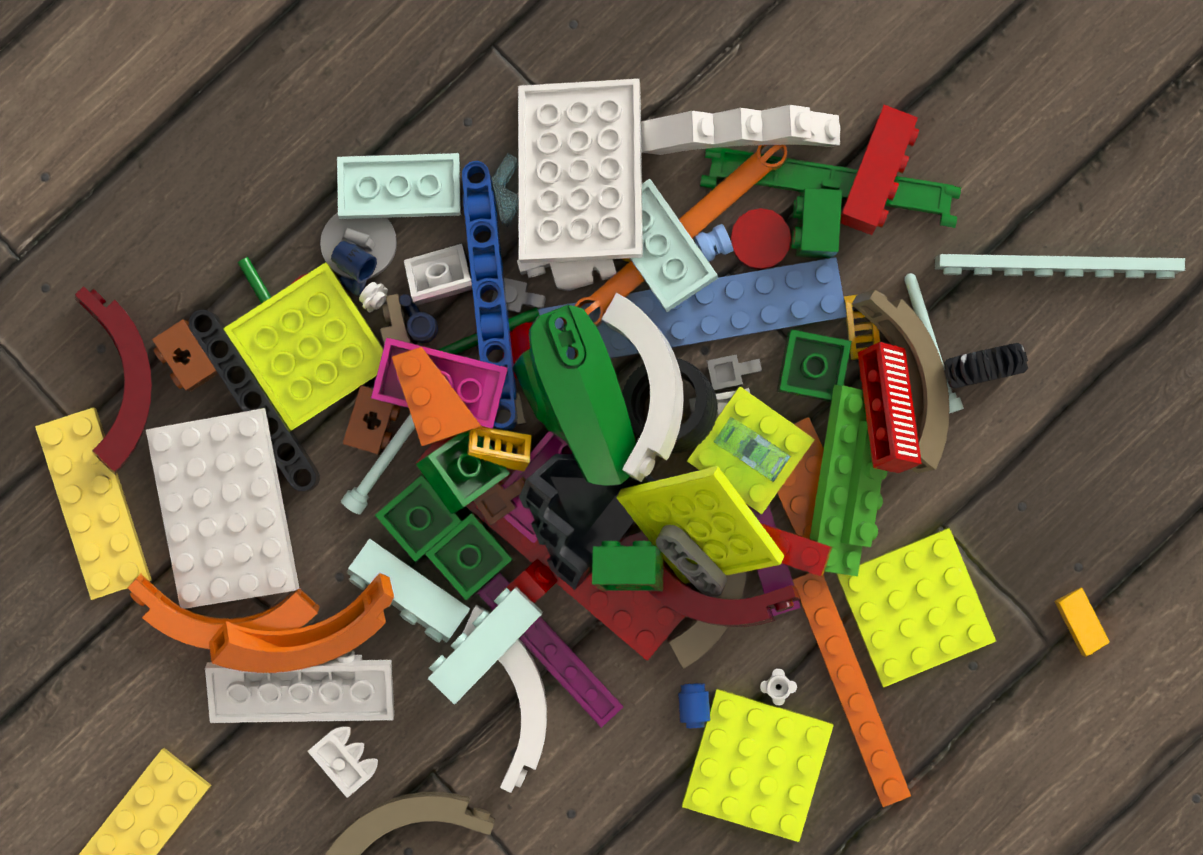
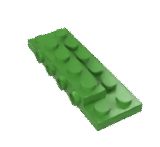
[810,385,888,576]

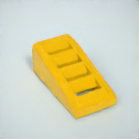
[844,295,880,360]
[468,426,532,471]

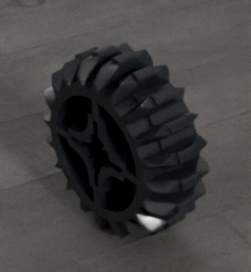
[944,343,1028,389]

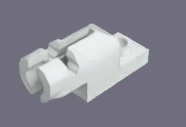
[517,259,616,291]

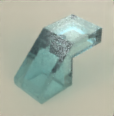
[492,153,519,227]
[714,417,791,482]

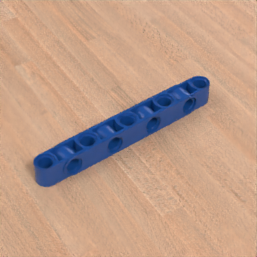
[462,161,518,431]

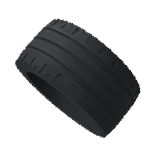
[622,358,718,454]

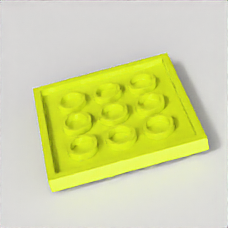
[223,262,384,431]
[616,466,784,584]
[836,528,996,688]
[682,689,834,842]

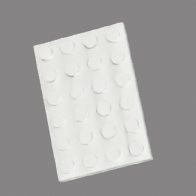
[518,79,643,263]
[146,408,300,609]

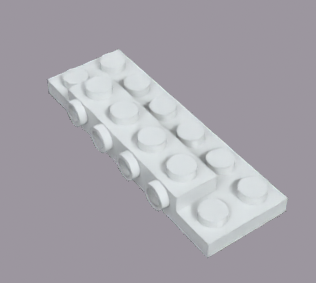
[205,650,394,723]

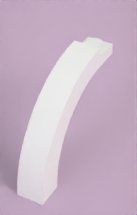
[602,293,684,482]
[463,605,547,793]

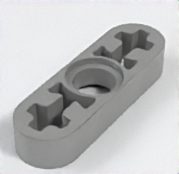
[656,525,727,597]

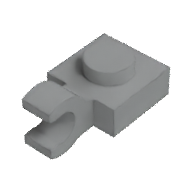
[491,278,546,314]
[707,354,762,390]

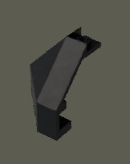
[519,454,656,590]

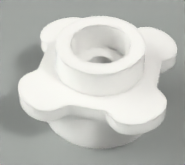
[359,282,388,313]
[760,668,797,705]

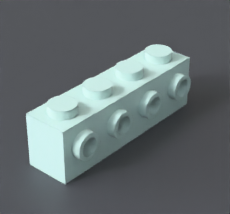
[347,539,470,643]
[428,587,543,705]

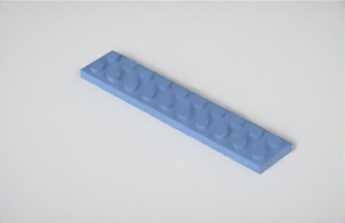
[537,257,846,359]

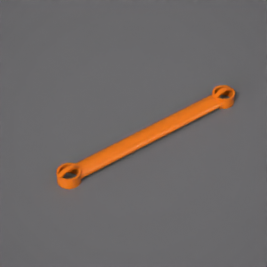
[575,145,787,327]

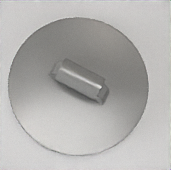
[320,213,397,280]

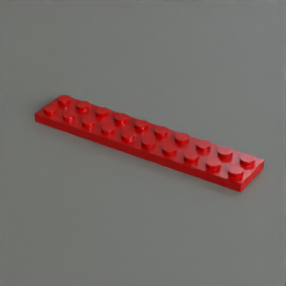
[415,435,685,661]

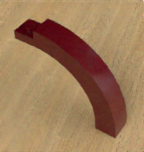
[75,286,152,475]
[620,532,801,627]

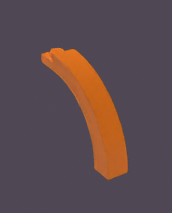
[128,573,320,649]
[209,573,394,673]

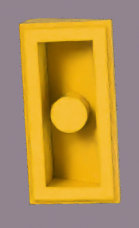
[1054,587,1110,657]

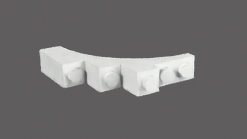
[641,105,840,155]

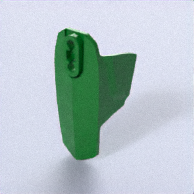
[513,305,636,486]

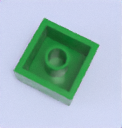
[791,188,842,259]
[776,329,852,402]
[416,431,510,514]
[375,475,463,562]
[426,513,514,600]
[592,541,663,591]

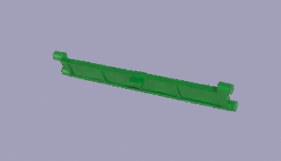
[700,147,961,228]

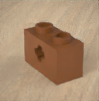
[152,319,218,392]
[343,385,401,455]

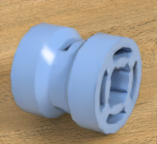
[694,224,734,262]

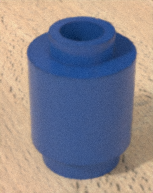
[678,683,710,728]

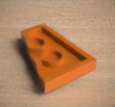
[392,347,482,446]

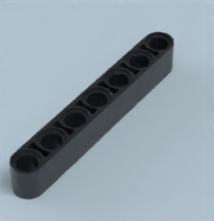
[189,310,320,491]

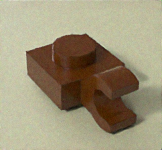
[473,476,526,525]

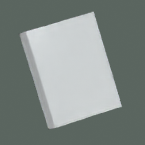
[404,244,473,305]

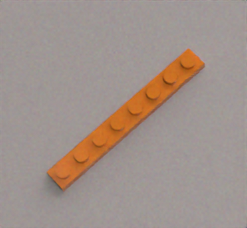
[792,573,911,807]

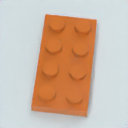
[777,417,824,539]

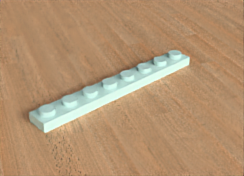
[935,254,1185,279]

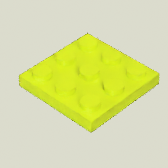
[687,386,815,514]

